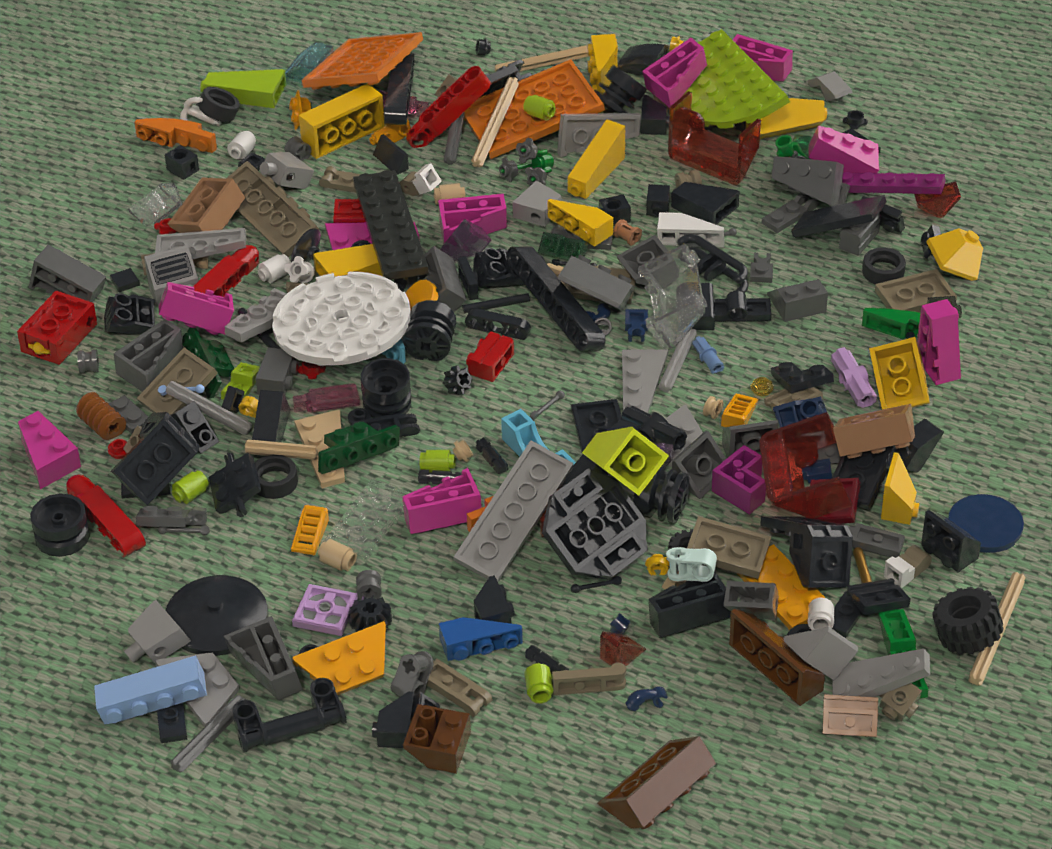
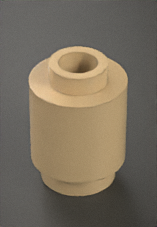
[434,183,466,205]
[318,539,357,571]

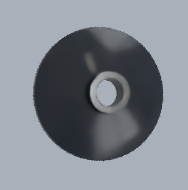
[291,228,321,262]

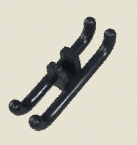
[677,234,749,293]

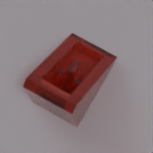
[914,181,961,218]
[600,631,646,666]

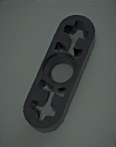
[465,308,531,340]

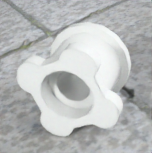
[284,256,315,283]

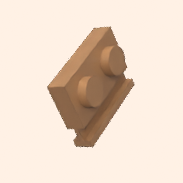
[822,694,878,737]

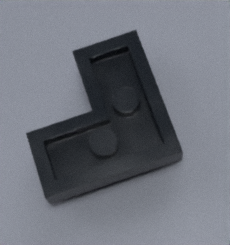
[771,362,834,394]

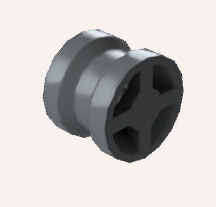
[284,136,311,161]
[77,349,99,374]
[356,570,382,600]

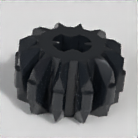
[348,595,392,632]

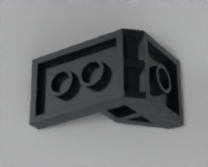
[111,412,200,506]
[760,516,853,588]

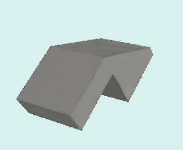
[808,71,853,101]

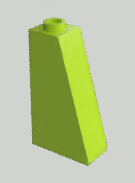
[200,69,286,108]

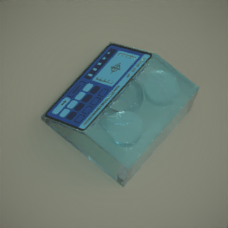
[285,42,334,83]

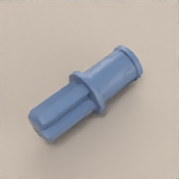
[692,336,724,374]

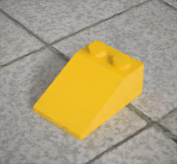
[869,337,930,410]

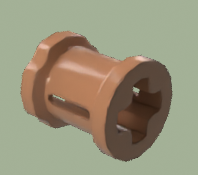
[613,219,642,246]

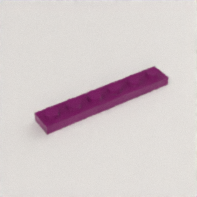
[842,172,946,194]

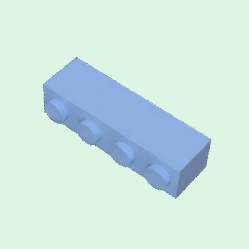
[94,655,207,724]

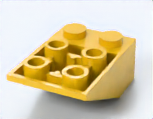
[587,34,618,94]

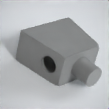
[260,152,314,189]
[513,181,562,227]
[124,599,191,663]

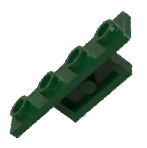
[182,327,234,398]
[318,422,400,474]

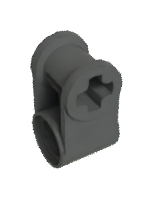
[390,651,434,697]

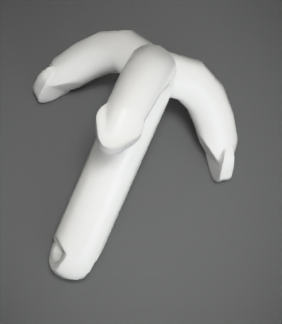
[180,97,221,126]

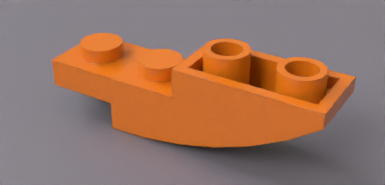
[134,118,217,153]

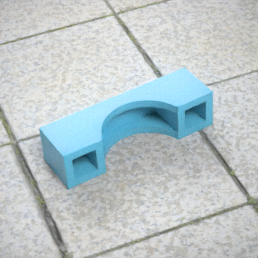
[501,409,576,466]

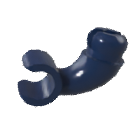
[586,303,611,322]
[610,613,630,636]
[626,686,668,711]

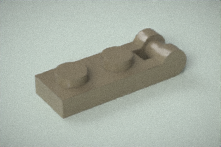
[319,166,361,192]
[426,658,492,717]
[552,663,626,695]

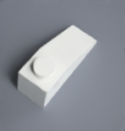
[657,213,724,248]

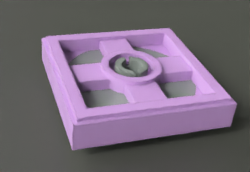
[292,584,358,636]

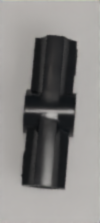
[620,406,687,451]

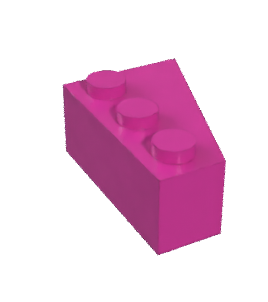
[733,34,793,81]
[642,38,707,109]
[809,125,879,173]
[438,194,507,249]
[158,282,234,335]
[917,299,961,385]
[18,411,81,489]
[402,468,482,534]

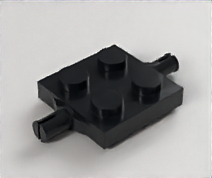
[209,453,261,517]

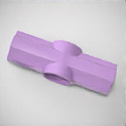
[831,347,877,408]

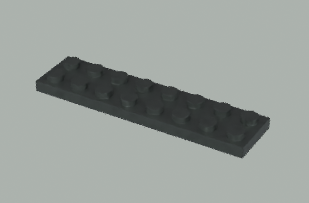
[353,170,429,280]

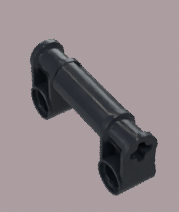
[233,678,347,753]

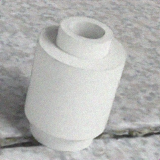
[227,131,256,159]
[258,254,291,283]
[808,598,834,630]

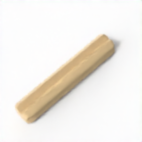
[245,440,317,460]

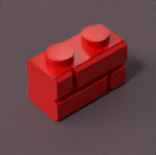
[466,332,514,382]

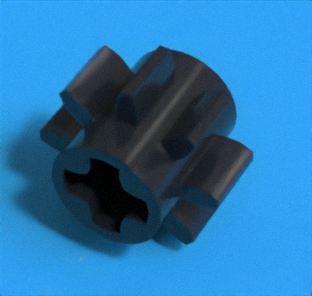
[442,365,473,395]

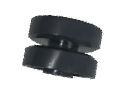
[30,493,90,557]

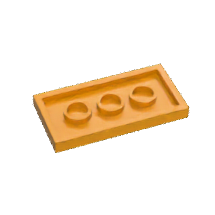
[737,544,825,630]

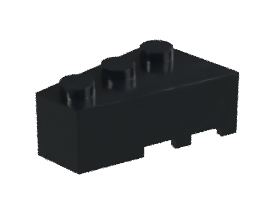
[648,571,731,638]

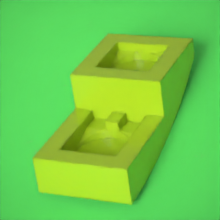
[221,362,260,400]

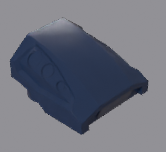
[773,396,833,442]

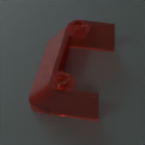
[668,91,761,186]
[759,412,852,518]

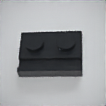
[861,196,905,233]
[846,578,911,615]

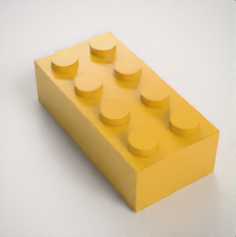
[299,83,384,159]

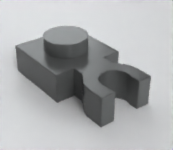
[750,253,773,283]

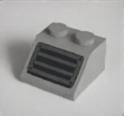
[144,245,198,305]

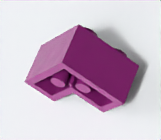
[712,445,767,515]

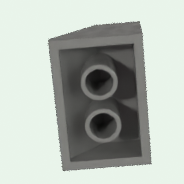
[405,246,466,312]
[557,255,635,311]

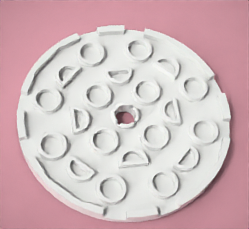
[272,272,411,366]

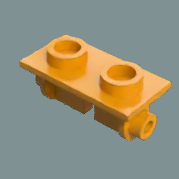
[289,90,311,130]
[369,118,411,145]

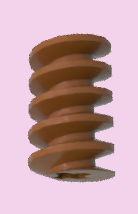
[76,392,126,441]

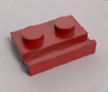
[333,199,366,223]

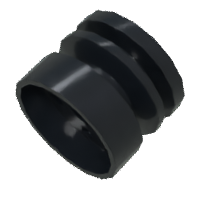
[594,65,648,113]
[403,300,457,361]
[361,358,411,418]
[633,467,690,523]

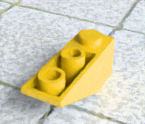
[547,199,613,247]

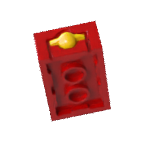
[17,291,98,365]

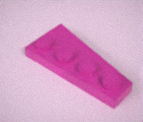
[325,222,420,250]

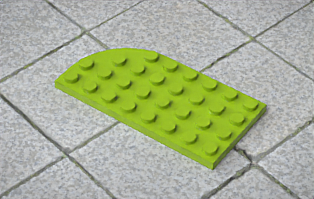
[678,29,790,129]

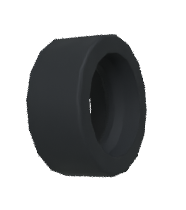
[198,87,240,122]
[862,247,906,284]
[255,455,298,499]

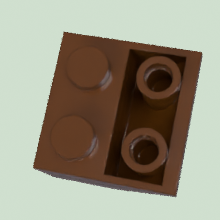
[403,704,471,774]

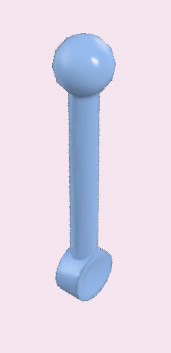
[158,384,204,395]

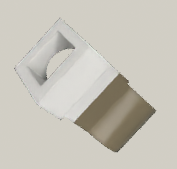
[400,163,441,196]
[884,545,932,588]

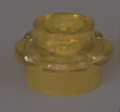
[750,377,774,397]

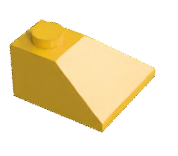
[926,228,983,281]
[881,452,920,525]

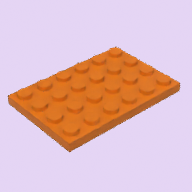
[302,32,423,90]
[464,59,605,159]

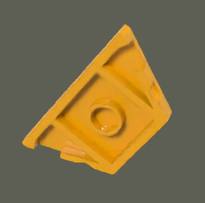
[292,621,386,695]

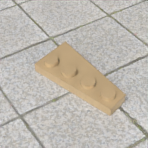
[294,409,345,488]

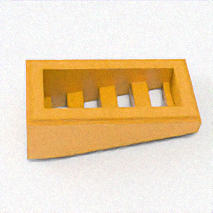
[721,393,758,427]
[291,505,329,555]

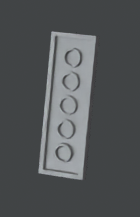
[454,440,574,582]

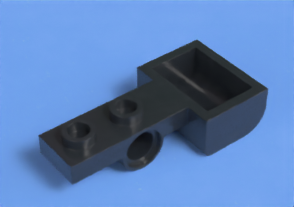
[679,283,771,330]

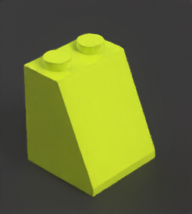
[582,427,669,496]

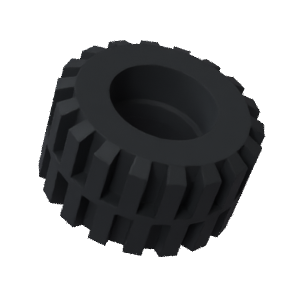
[932,587,1004,655]

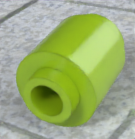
[523,95,556,121]
[419,450,456,472]
[172,470,209,504]
[524,663,553,703]

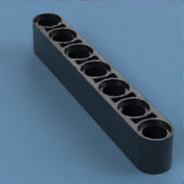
[384,53,414,125]
[506,246,606,351]

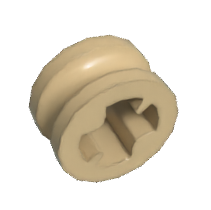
[703,396,723,420]

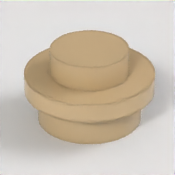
[452,439,474,463]

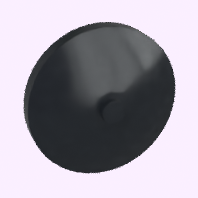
[165,575,268,656]

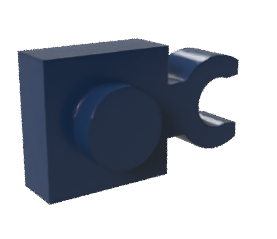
[625,309,648,342]
[789,458,832,484]

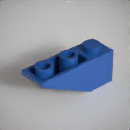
[439,617,523,661]

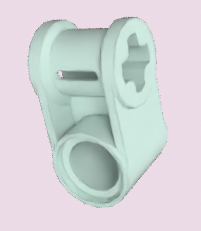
[666,547,717,582]

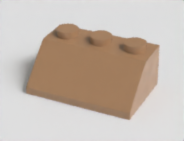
[168,178,246,233]
[833,404,915,458]

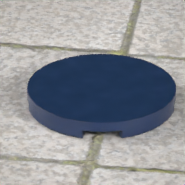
[948,494,1024,553]

